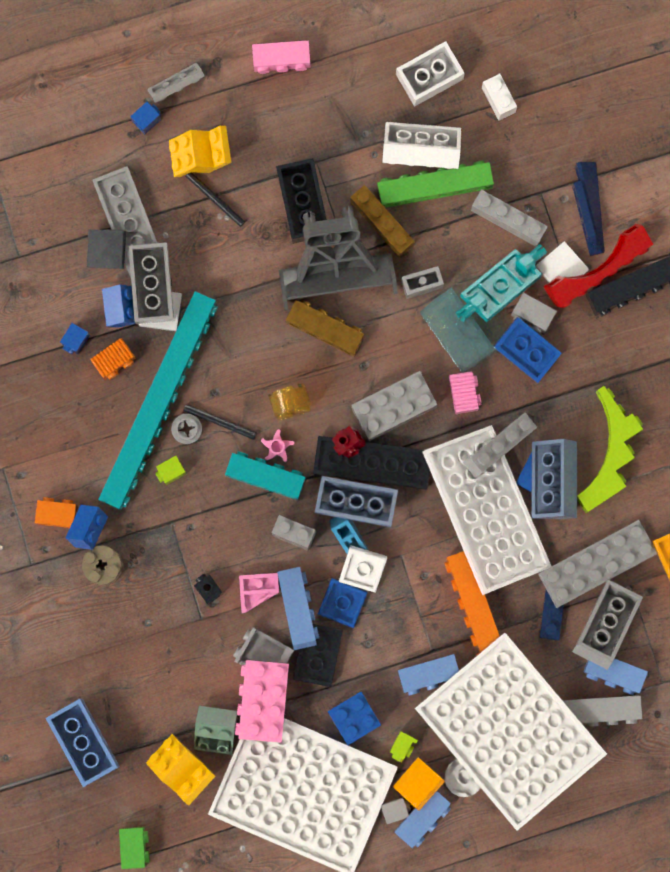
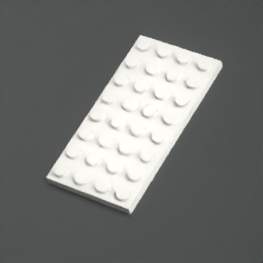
[423,425,552,595]

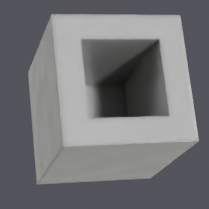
[381,797,411,824]

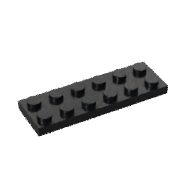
[313,436,430,490]

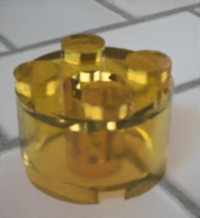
[268,383,312,420]

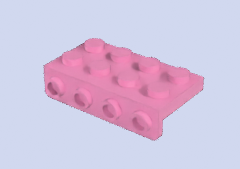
[235,660,289,743]

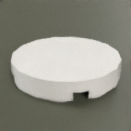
[444,759,481,797]

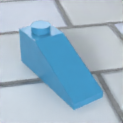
[329,517,369,554]

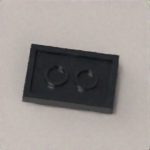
[293,624,343,687]

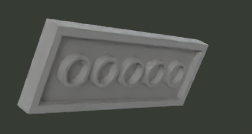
[92,166,157,278]
[538,520,658,608]

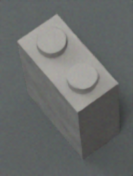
[272,515,316,551]

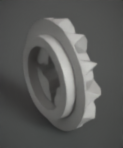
[171,414,202,444]

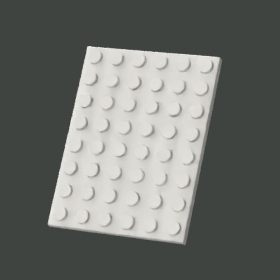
[415,633,607,830]
[208,718,398,872]

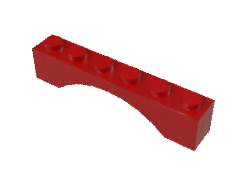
[543,224,654,308]

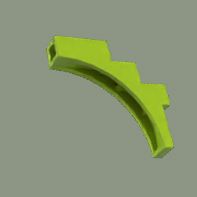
[577,386,643,513]

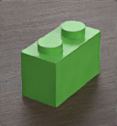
[119,827,150,869]

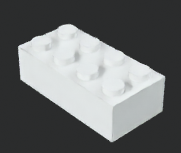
[382,122,461,169]

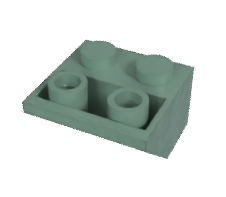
[194,706,237,755]

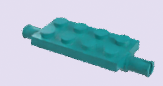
[456,244,547,322]

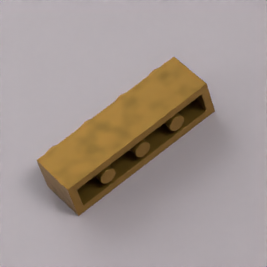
[350,185,415,258]
[286,300,364,357]

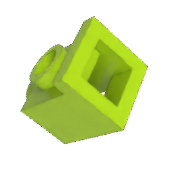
[390,731,418,763]

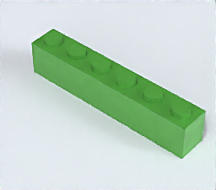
[377,161,494,208]

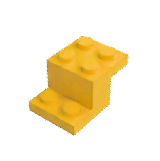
[169,125,231,177]
[146,734,215,805]

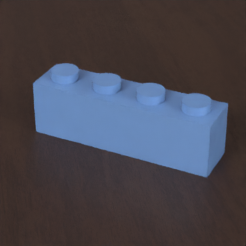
[277,567,319,650]

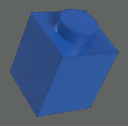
[130,102,161,135]
[60,323,90,355]

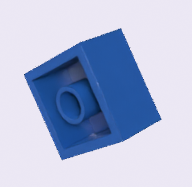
[328,692,381,745]

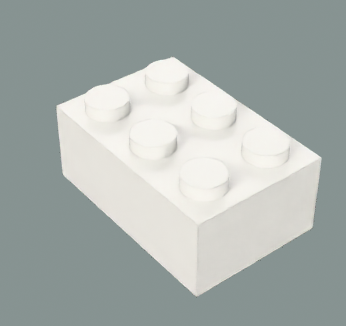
[396,41,465,107]

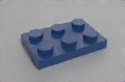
[493,317,562,383]

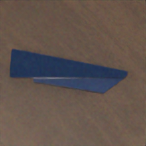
[572,162,605,256]

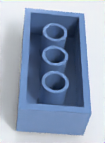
[46,699,120,787]

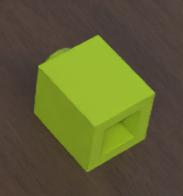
[155,456,186,485]

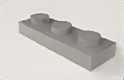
[147,63,204,103]

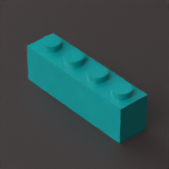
[225,451,306,500]

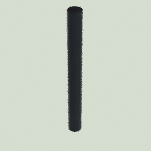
[185,172,245,227]
[183,404,256,440]

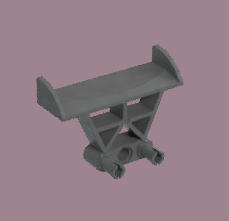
[279,206,398,310]

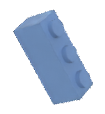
[398,654,459,696]
[583,658,648,696]
[394,791,451,848]

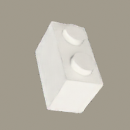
[482,74,517,120]

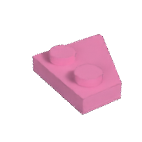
[239,573,279,613]

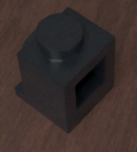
[194,574,224,605]

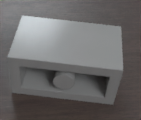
[401,266,444,299]
[511,293,557,334]

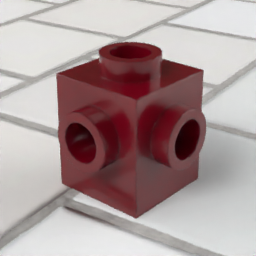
[332,425,366,458]

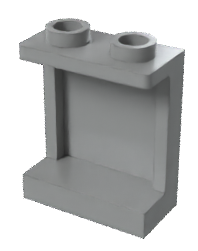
[233,627,294,665]

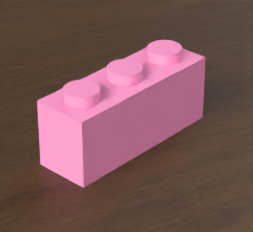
[252,40,310,74]

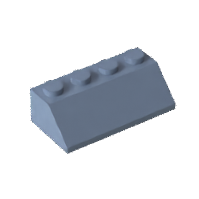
[532,439,577,519]
[315,476,398,527]

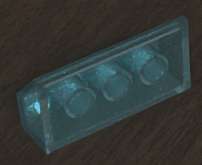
[420,287,496,373]

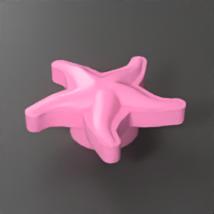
[261,429,294,462]

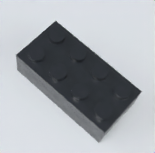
[276,158,327,244]

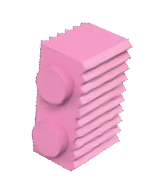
[449,371,481,414]

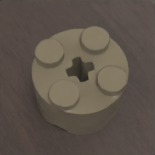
[82,546,123,586]

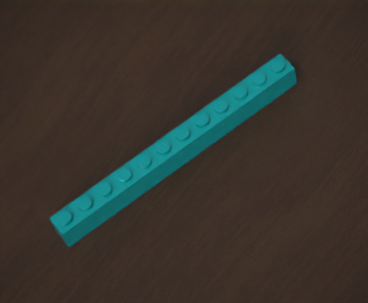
[98,291,218,510]

